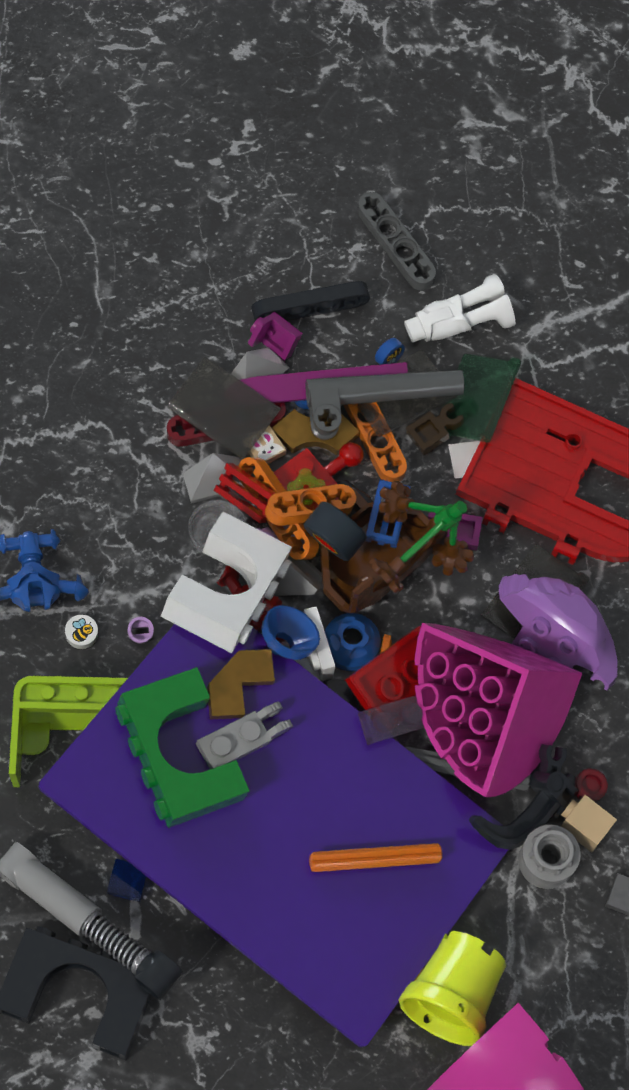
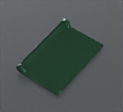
[439,353,522,443]

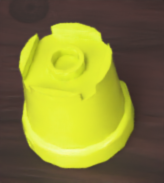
[398,931,506,1046]

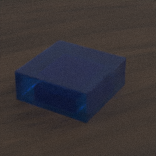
[107,859,147,902]

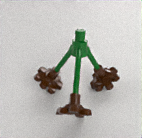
[368,481,474,593]

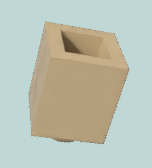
[561,795,617,853]

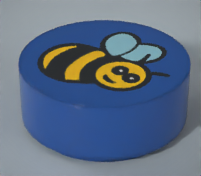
[375,338,405,365]

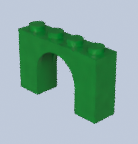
[115,667,250,828]

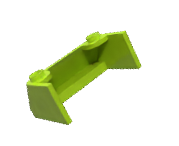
[9,676,128,787]

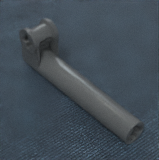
[305,370,464,440]

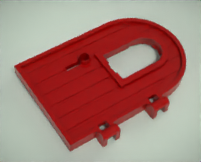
[455,376,629,565]

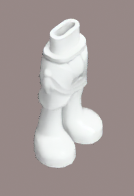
[404,274,516,343]

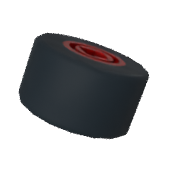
[304,502,367,561]

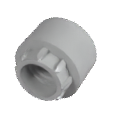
[518,825,581,889]

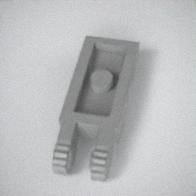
[195,702,293,769]

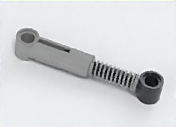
[0,842,183,1000]

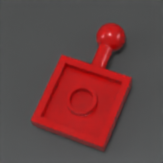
[261,442,364,526]

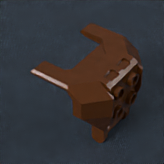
[319,487,448,613]

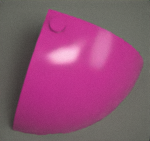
[415,623,582,797]
[427,1003,584,1090]

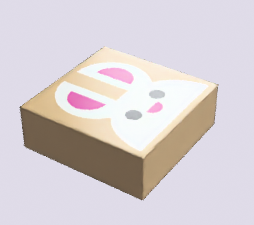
[243,426,286,464]

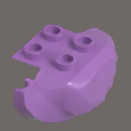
[499,574,618,691]

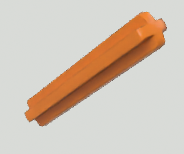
[309,843,442,872]

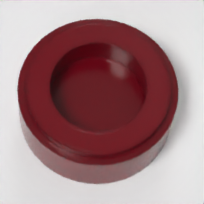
[575,768,608,803]

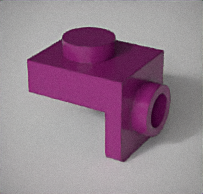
[248,312,303,360]

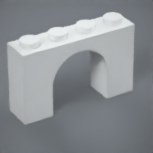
[161,512,292,653]

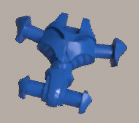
[0,529,89,612]

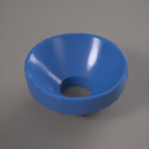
[261,605,320,660]
[325,613,381,672]

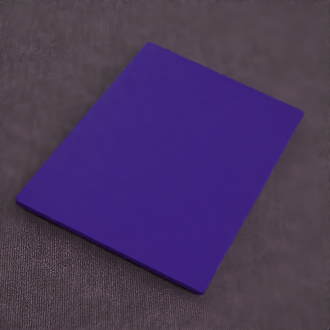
[38,624,508,1047]

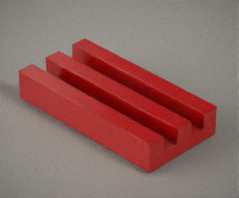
[214,463,275,523]

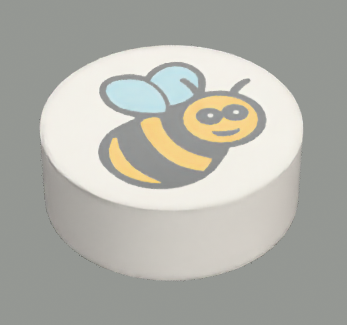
[65,615,98,649]

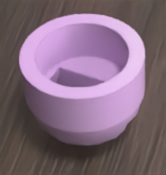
[127,617,154,644]

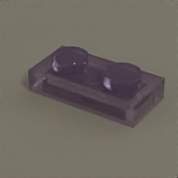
[358,696,424,745]

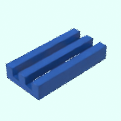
[366,479,411,548]

